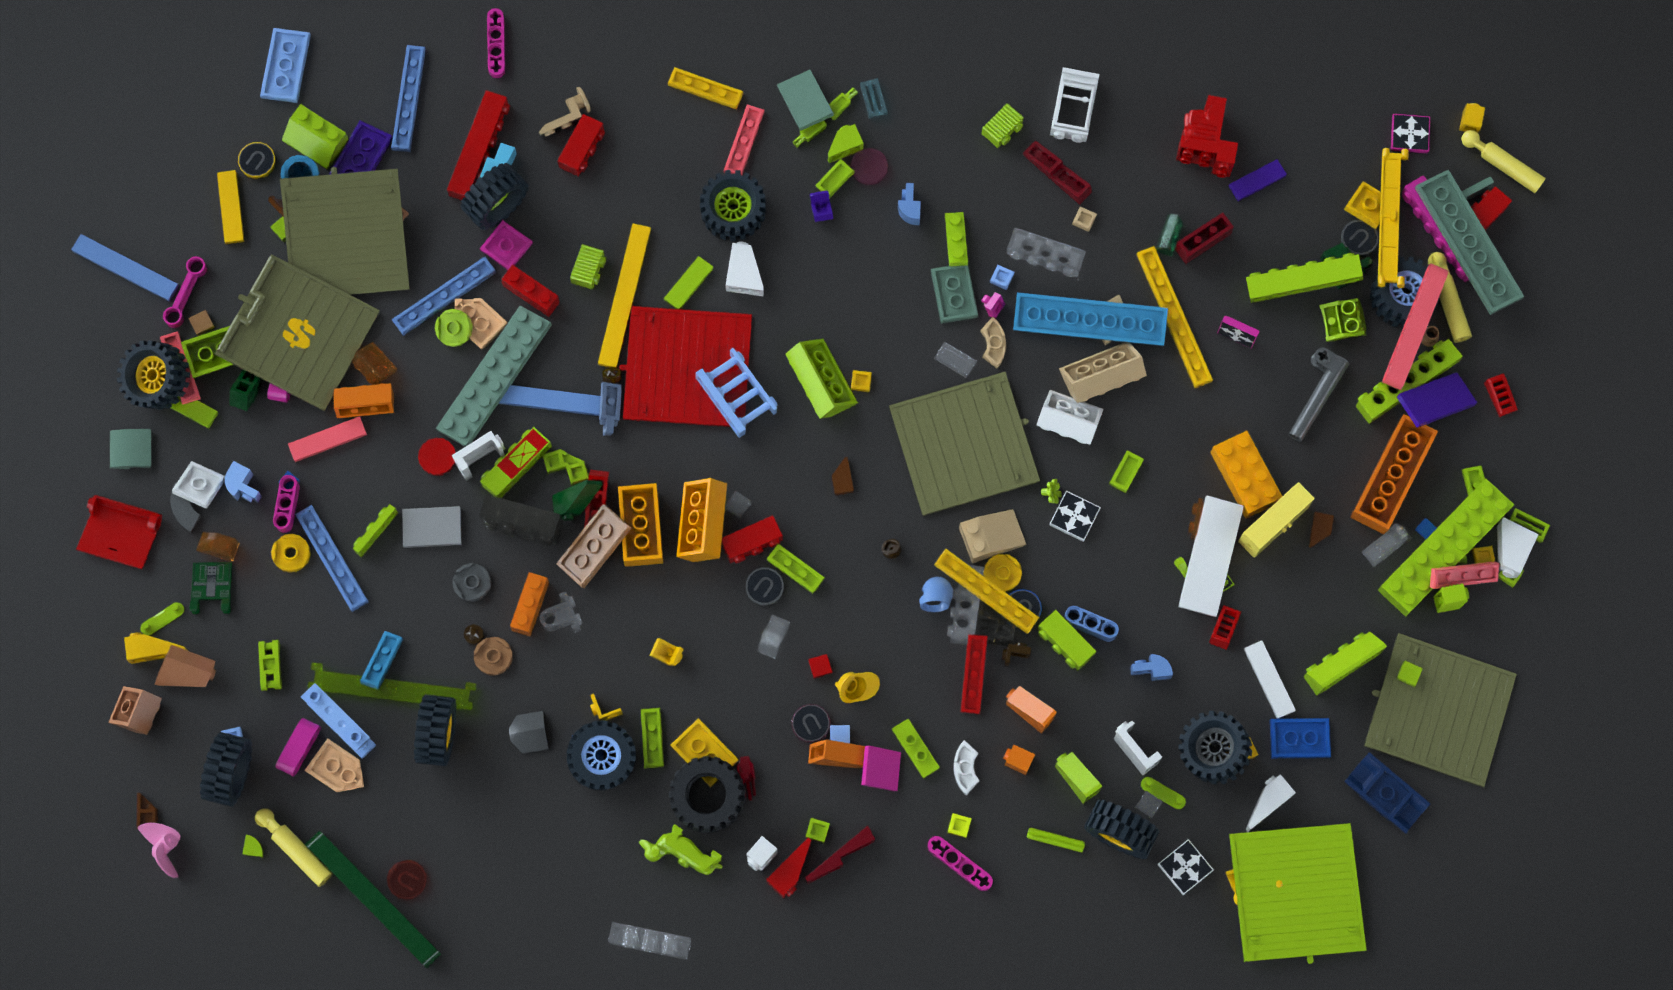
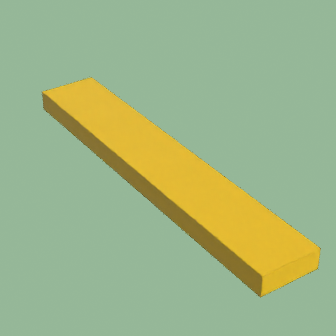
[934,549,1039,634]

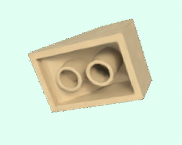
[959,509,1026,564]

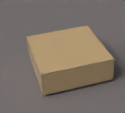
[1072,207,1097,232]

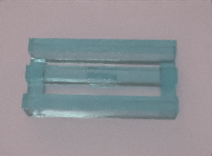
[860,78,887,119]

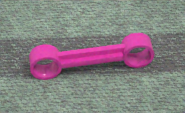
[163,256,207,328]

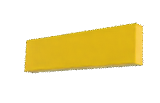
[668,67,743,110]
[217,170,245,244]

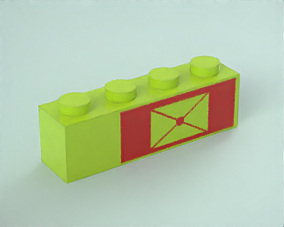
[480,427,552,501]

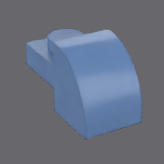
[898,183,921,225]
[1130,654,1173,681]

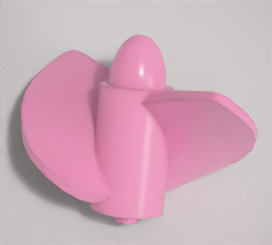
[138,823,181,878]

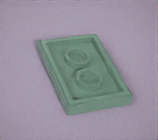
[777,70,834,131]
[931,265,978,324]

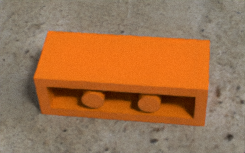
[334,383,394,418]
[510,572,549,637]

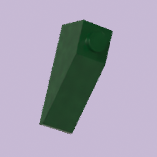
[229,370,263,411]
[552,480,602,521]

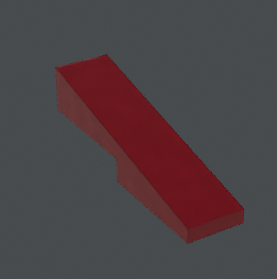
[1023,140,1092,205]
[805,826,875,884]

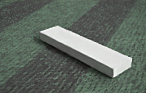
[1244,641,1296,719]

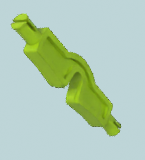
[792,88,858,148]

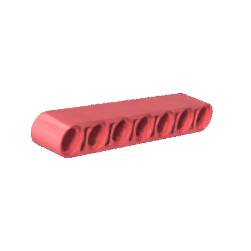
[1382,263,1448,390]

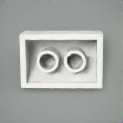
[1037,390,1103,445]

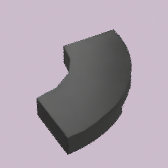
[170,483,201,533]

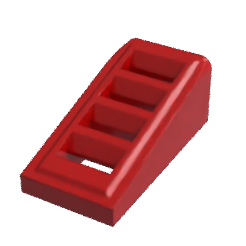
[1484,373,1518,417]
[1209,605,1241,650]

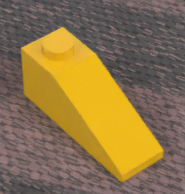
[124,632,189,664]

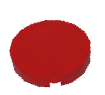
[418,438,456,476]

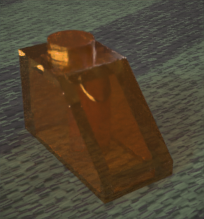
[196,532,239,562]

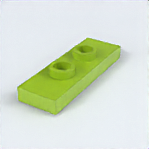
[892,719,940,779]

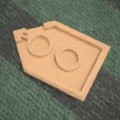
[455,298,508,350]
[304,738,364,792]

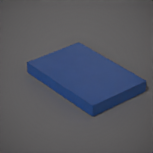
[1270,718,1331,759]

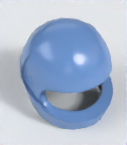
[919,577,953,612]

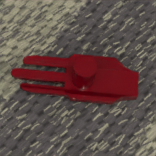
[737,756,756,801]

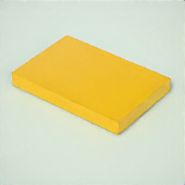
[670,718,739,788]

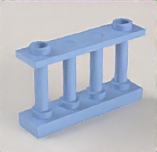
[696,348,778,438]
[301,683,376,759]

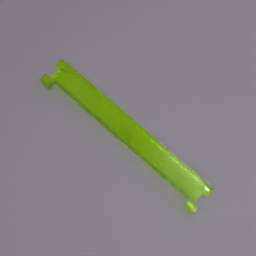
[308,662,476,710]

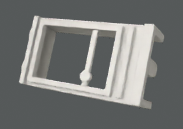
[1050,67,1099,143]

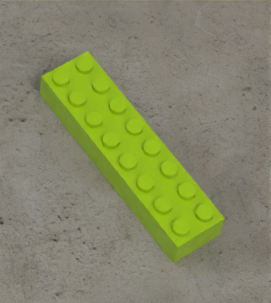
[1377,479,1514,617]

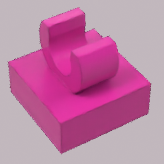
[981,292,1005,319]

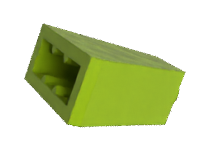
[1055,752,1102,804]

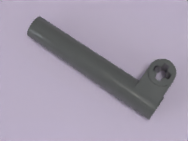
[1288,348,1349,442]

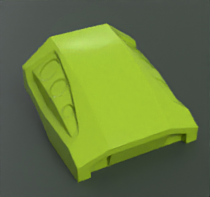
[1319,298,1366,342]

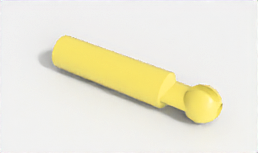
[1461,130,1546,193]
[1428,252,1472,343]
[255,808,333,887]

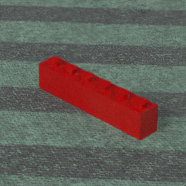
[447,90,510,200]

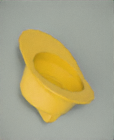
[835,672,880,703]

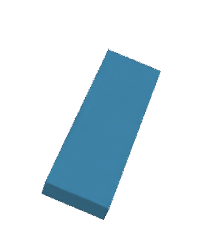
[360,631,403,690]

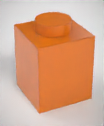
[1003,745,1035,775]

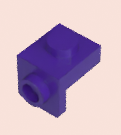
[810,191,833,222]

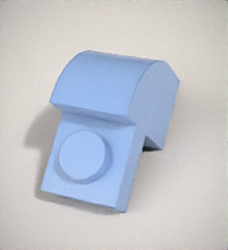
[225,461,262,503]

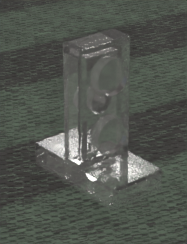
[1362,523,1413,567]

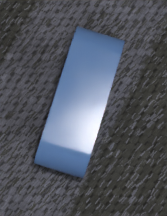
[1064,606,1119,642]

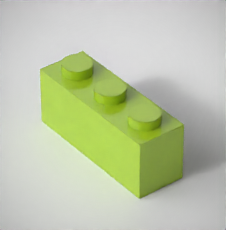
[1038,610,1096,670]

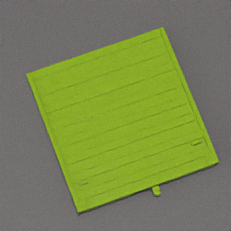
[1229,823,1367,964]

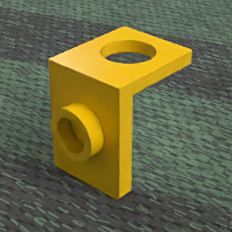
[590,694,622,721]

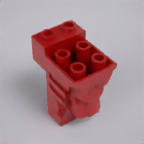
[1176,95,1238,178]

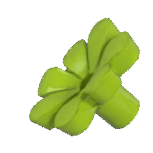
[1041,479,1062,504]

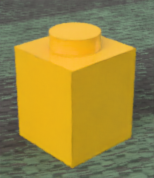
[1459,103,1485,133]

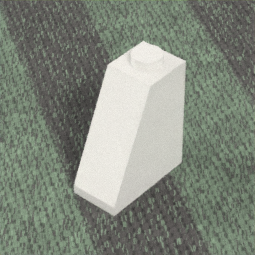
[726,242,764,296]
[1497,517,1538,578]

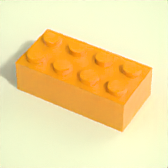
[1210,431,1283,519]
[676,478,727,562]
[618,483,663,567]

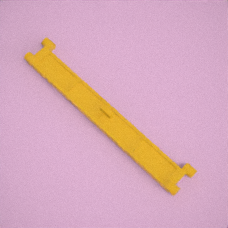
[1378,148,1409,288]

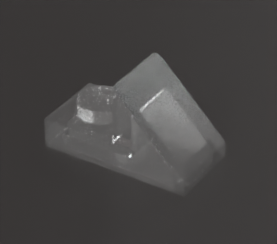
[757,615,790,658]

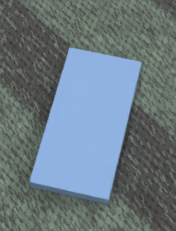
[260,28,311,103]

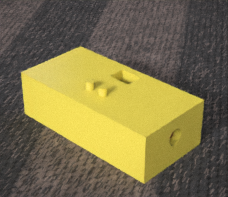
[1238,482,1315,558]

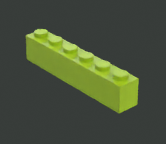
[1246,253,1363,303]

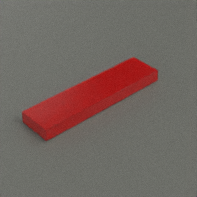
[960,634,988,714]

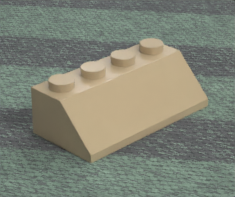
[1059,342,1147,403]

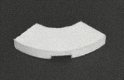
[954,740,980,796]

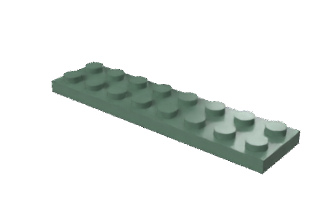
[1415,169,1524,315]
[436,306,552,447]

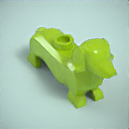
[639,824,723,875]

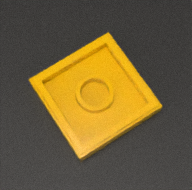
[1344,181,1381,229]

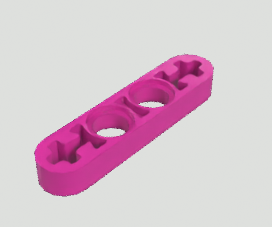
[487,8,505,78]
[927,836,993,891]

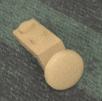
[539,87,591,137]

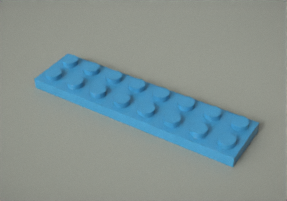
[1013,292,1168,346]

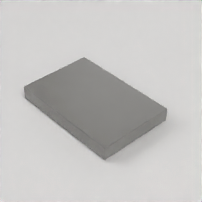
[402,506,462,548]

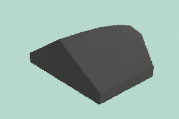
[509,711,549,754]

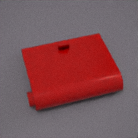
[76,495,162,570]

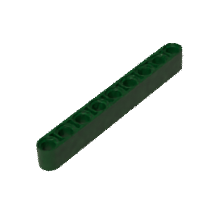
[305,830,441,968]

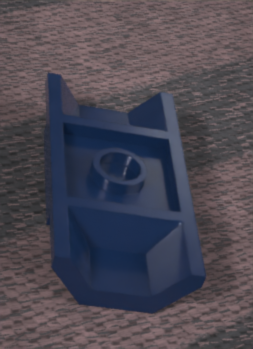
[1344,752,1430,834]

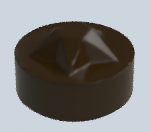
[602,367,621,384]
[881,539,902,559]
[464,624,484,645]

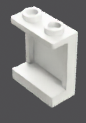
[452,431,505,481]
[1114,721,1162,775]

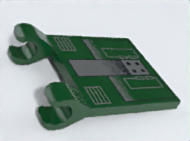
[189,562,232,614]

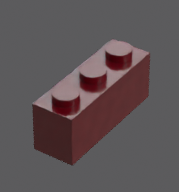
[1175,212,1234,264]

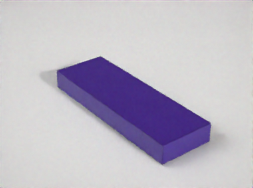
[1229,159,1287,201]

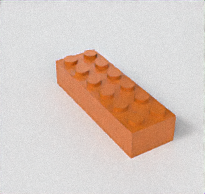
[1350,414,1438,535]

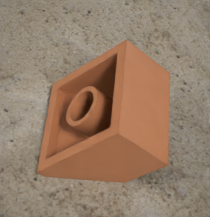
[108,686,162,735]

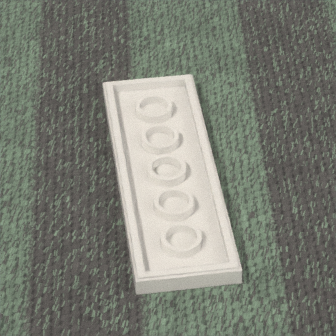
[1178,496,1244,617]

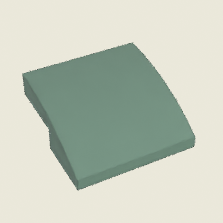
[110,429,151,469]

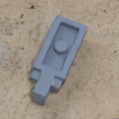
[599,382,622,436]

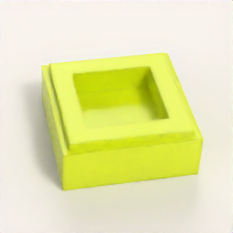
[947,813,972,838]

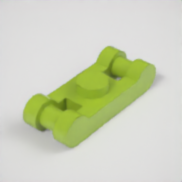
[258,640,282,691]

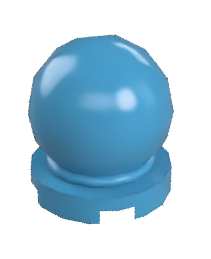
[281,155,320,179]

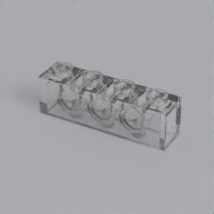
[1006,228,1086,277]
[947,565,984,645]
[608,922,692,960]

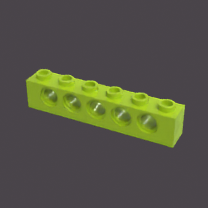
[1355,339,1463,424]

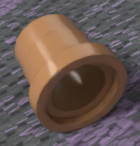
[1421,326,1439,347]

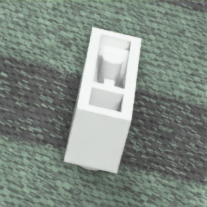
[1246,774,1296,832]

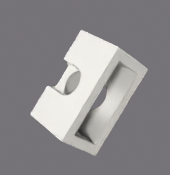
[747,836,778,872]

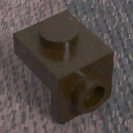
[1002,642,1031,667]

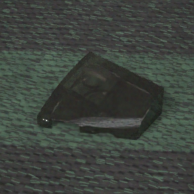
[974,601,1016,647]

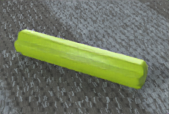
[1027,828,1085,852]

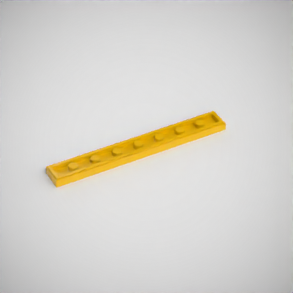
[598,224,651,368]
[1136,246,1213,388]

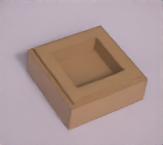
[189,310,215,336]

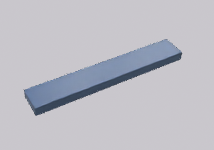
[391,45,426,152]
[71,234,179,302]
[392,257,496,336]
[499,385,600,416]
[295,505,368,612]

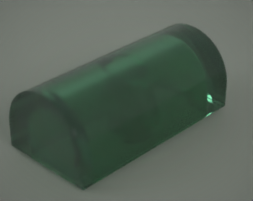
[1156,214,1183,256]

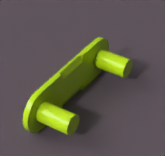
[140,602,184,636]
[1141,777,1186,809]

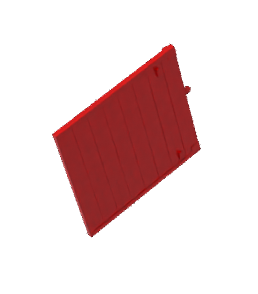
[619,306,752,427]

